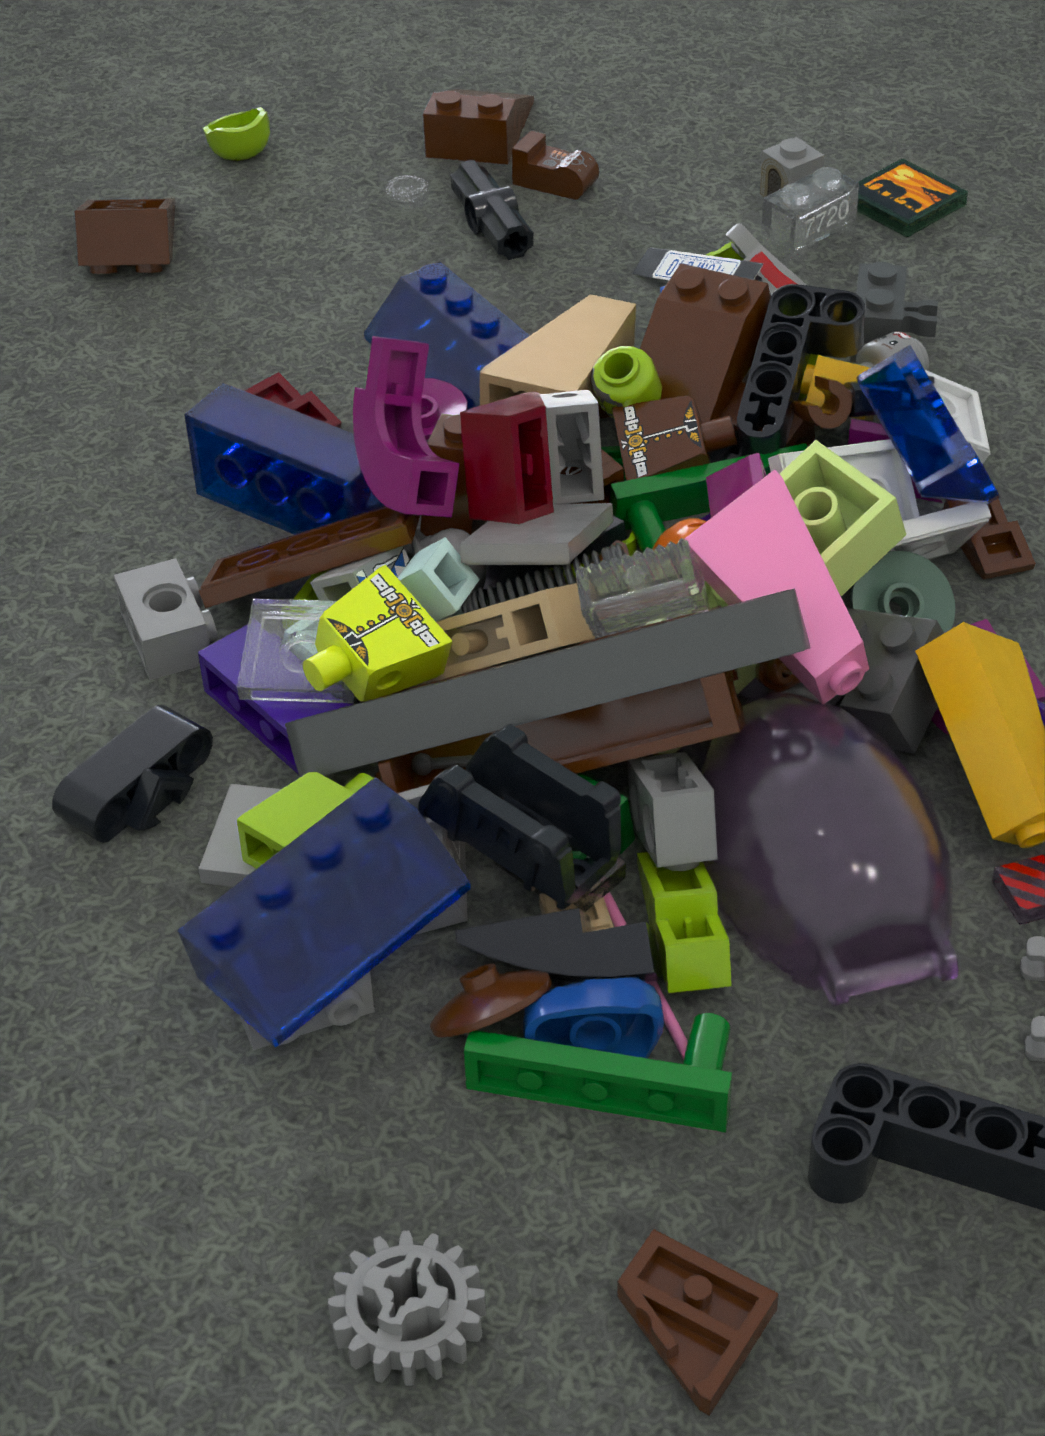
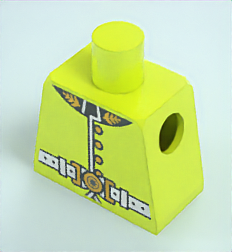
[303,564,452,702]

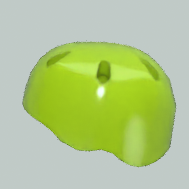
[203,107,270,161]

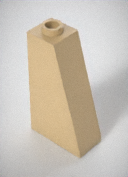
[480,294,636,406]

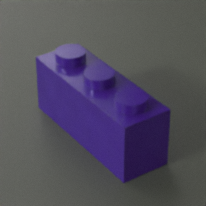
[198,622,353,775]

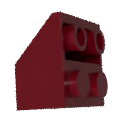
[460,391,554,524]

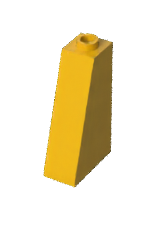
[915,622,1045,848]

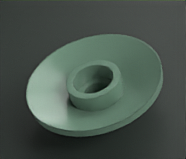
[850,550,955,633]

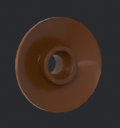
[430,964,552,1037]

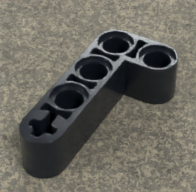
[737,284,865,457]
[808,1063,1045,1211]

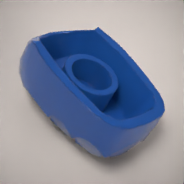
[523,977,664,1058]

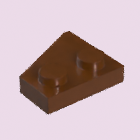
[617,1229,779,1416]

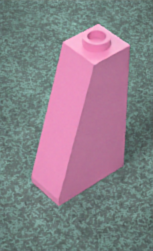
[683,469,869,705]

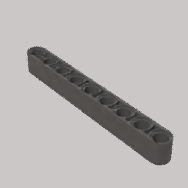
[285,589,811,778]

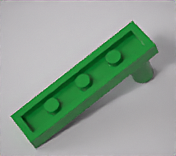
[609,443,808,566]
[464,1013,732,1132]

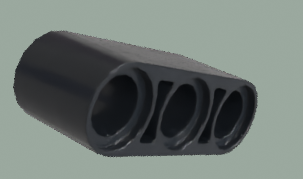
[52,705,213,843]

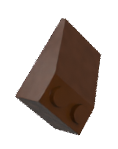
[423,89,534,165]
[75,198,175,274]
[640,263,771,422]

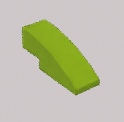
[637,852,732,993]

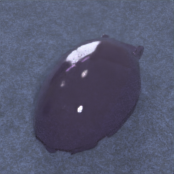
[698,692,959,1007]

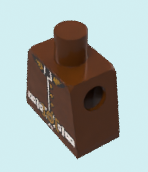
[612,396,738,481]

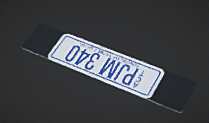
[633,247,763,280]

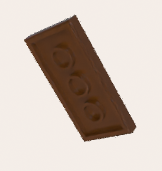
[199,506,420,608]

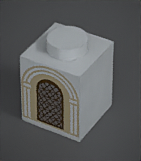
[760,137,824,214]

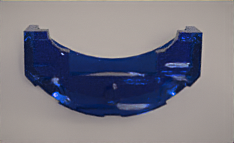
[856,345,1000,505]

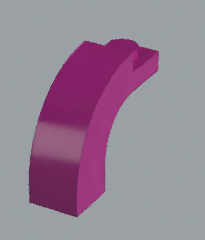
[353,336,460,517]

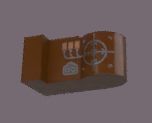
[512,130,600,200]

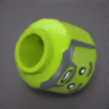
[591,346,662,418]

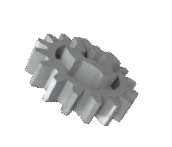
[328,1231,486,1386]

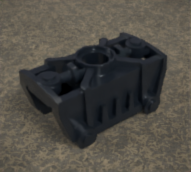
[417,724,621,910]

